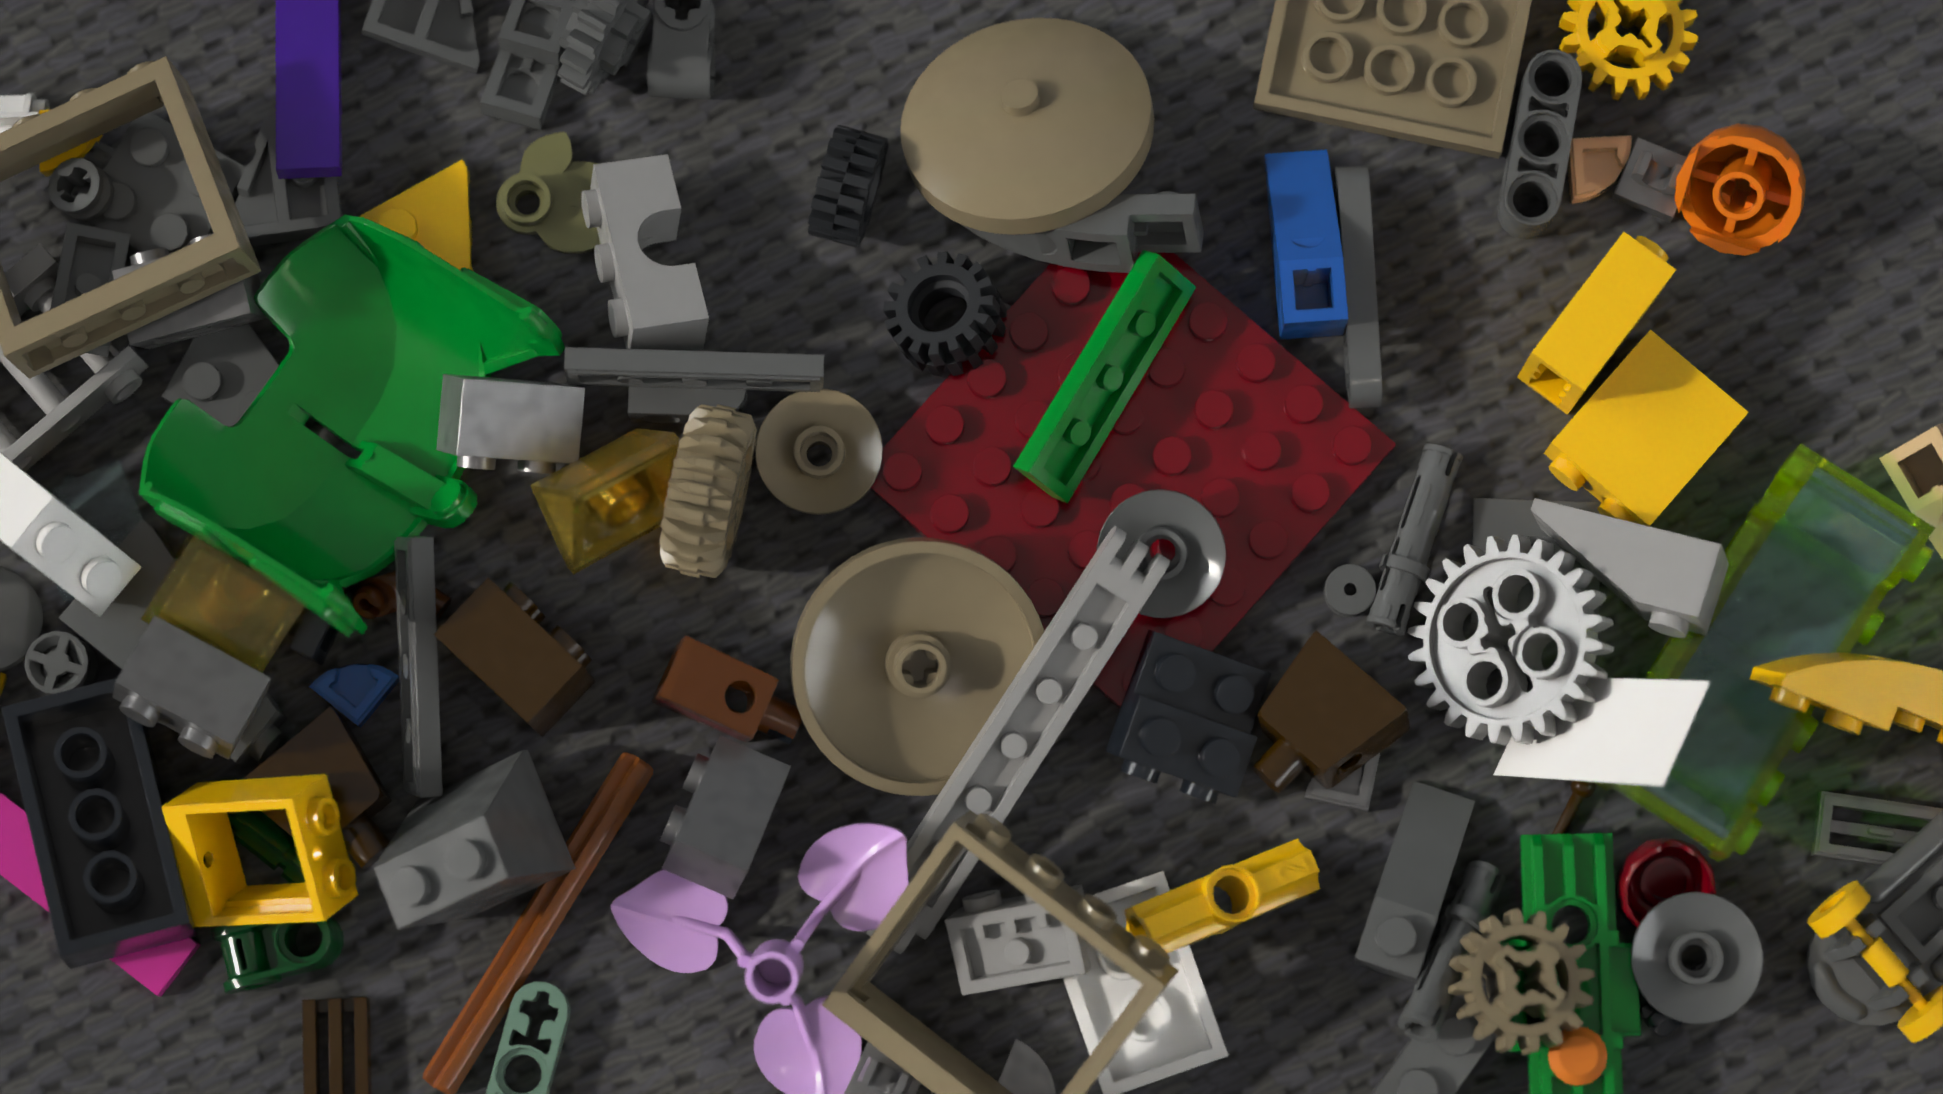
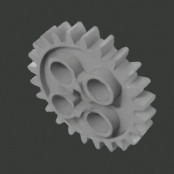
[1408,534,1614,746]

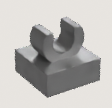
[1612,137,1687,222]
[844,1042,921,1094]

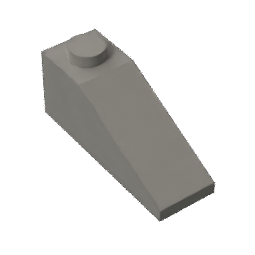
[1531,498,1729,638]

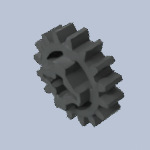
[557,0,652,96]

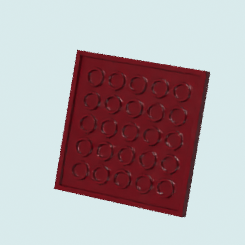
[870,253,1396,709]

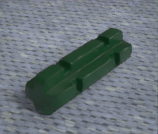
[227,810,306,883]

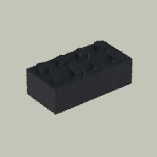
[1,678,198,969]

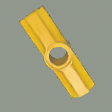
[1124,838,1320,954]

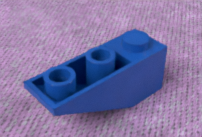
[1264,149,1349,340]

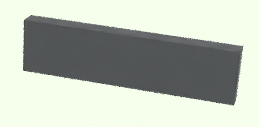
[564,347,824,392]
[394,536,443,797]

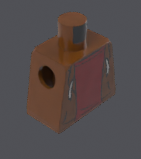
[651,636,802,745]

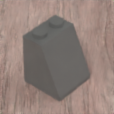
[374,750,576,929]

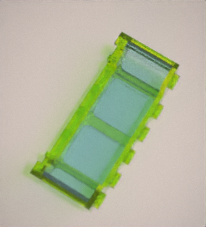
[1593,443,1935,862]

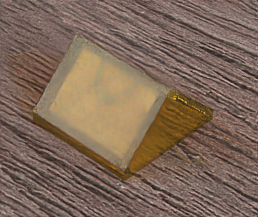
[530,428,680,575]
[141,533,304,673]

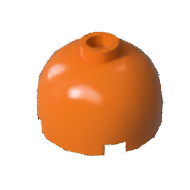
[1675,123,1806,256]

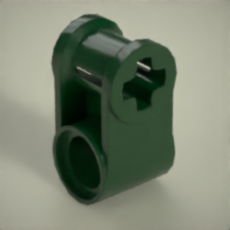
[211,916,344,994]

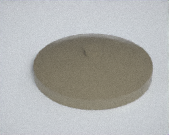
[900,18,1155,235]
[790,537,1044,796]

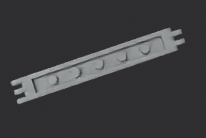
[867,526,1170,954]

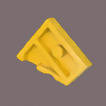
[358,159,473,271]

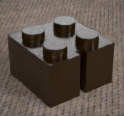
[434,578,595,737]

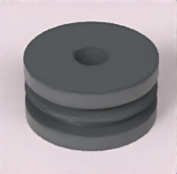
[1323,564,1376,618]

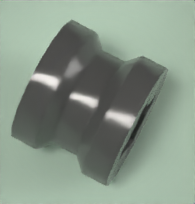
[24,631,99,695]

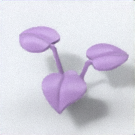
[611,822,909,1094]

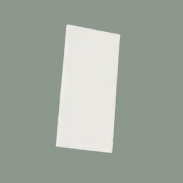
[1493,677,1710,786]

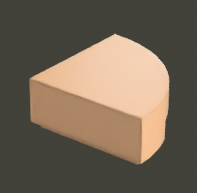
[1568,135,1631,204]

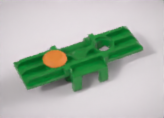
[1496,833,1642,1094]

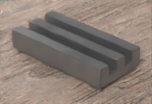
[1811,791,1943,866]

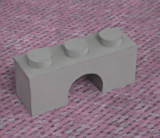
[581,154,709,351]

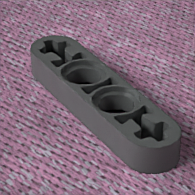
[1334,166,1382,408]

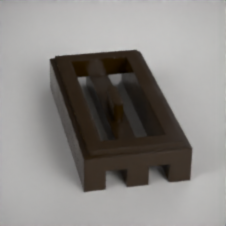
[302,997,372,1094]

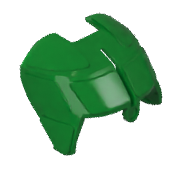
[139,215,565,637]

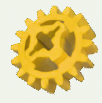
[1559,0,1698,101]

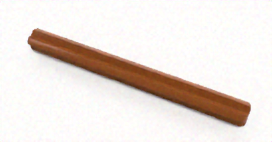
[423,752,653,1094]

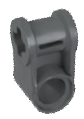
[647,0,716,100]

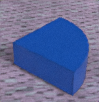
[309,664,399,728]

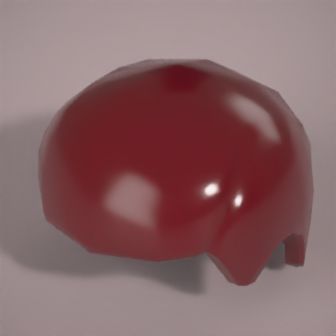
[1616,838,1716,928]

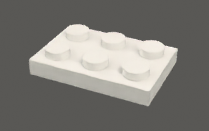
[1063,871,1228,1094]

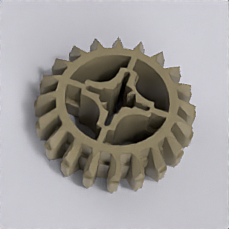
[659,404,757,578]

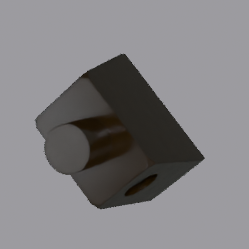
[1252,630,1410,794]
[244,707,392,869]

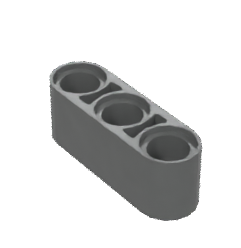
[1498,50,1582,239]

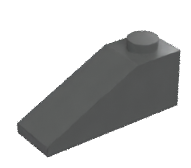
[1354,781,1475,985]

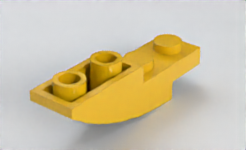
[1749,652,1943,744]

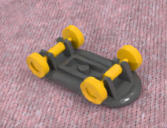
[1806,810,1943,1043]

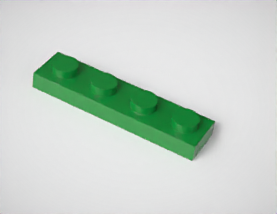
[1013,250,1196,503]

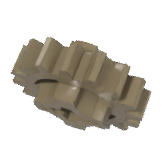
[1448,909,1594,1055]

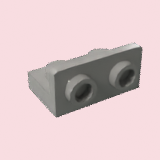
[945,885,1092,995]

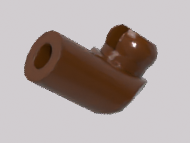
[352,569,452,624]

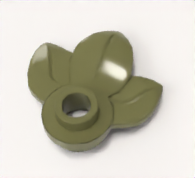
[496,132,600,254]

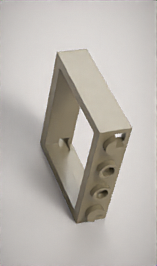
[0,56,261,379]
[822,810,1179,1094]

